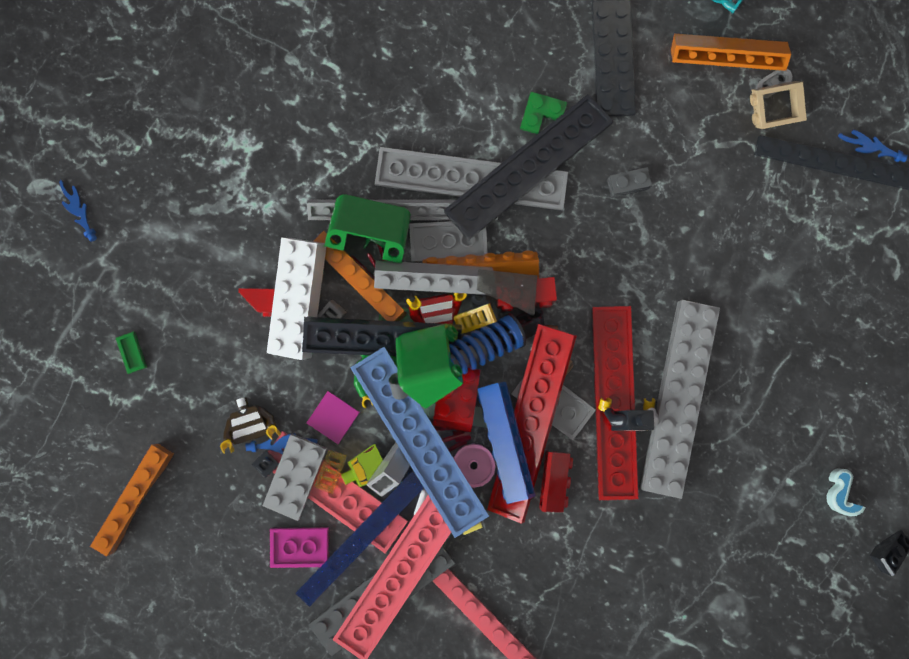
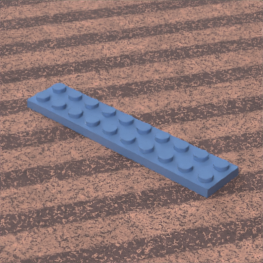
[350,347,489,538]

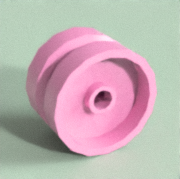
[454,443,495,488]

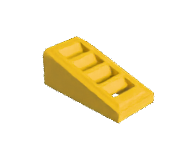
[454,303,497,334]

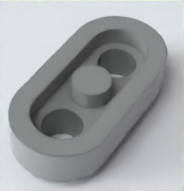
[756,69,792,98]

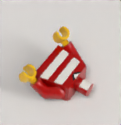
[406,293,467,324]

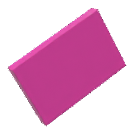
[270,527,329,568]

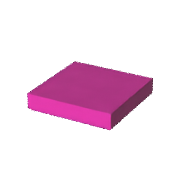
[307,391,360,444]

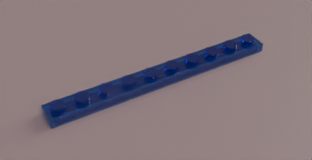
[296,471,424,607]

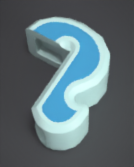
[827,468,866,516]

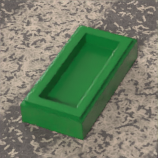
[116,332,147,374]

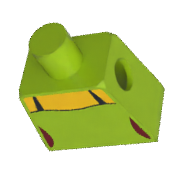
[341,444,383,487]

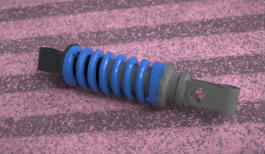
[389,308,545,400]

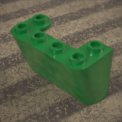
[324,194,411,263]

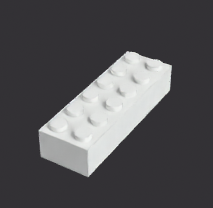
[267,238,326,360]

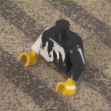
[598,398,659,431]

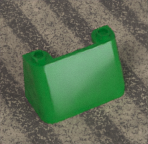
[396,324,463,409]

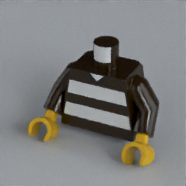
[220,397,281,454]

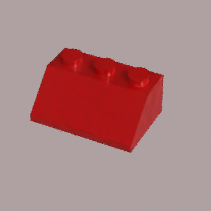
[539,450,573,512]

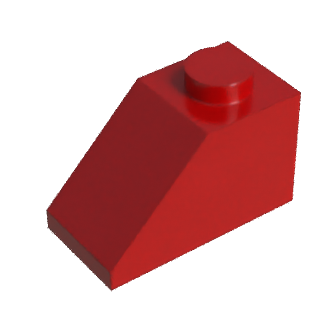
[239,288,275,317]

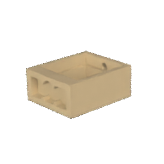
[750,81,807,129]

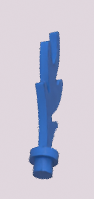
[838,130,908,162]
[59,180,97,242]
[245,433,318,455]

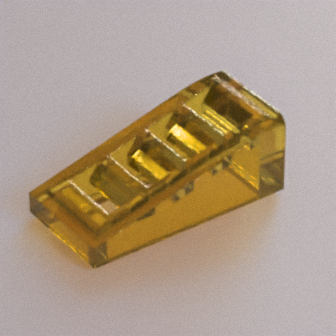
[314,450,347,494]

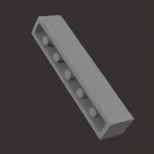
[374,261,494,295]

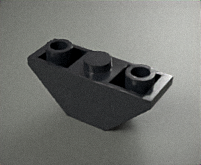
[870,530,909,576]

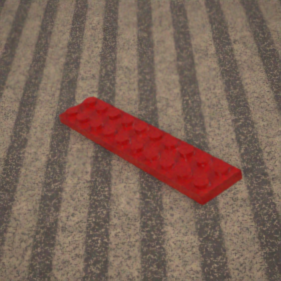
[592,306,638,500]
[487,324,577,524]

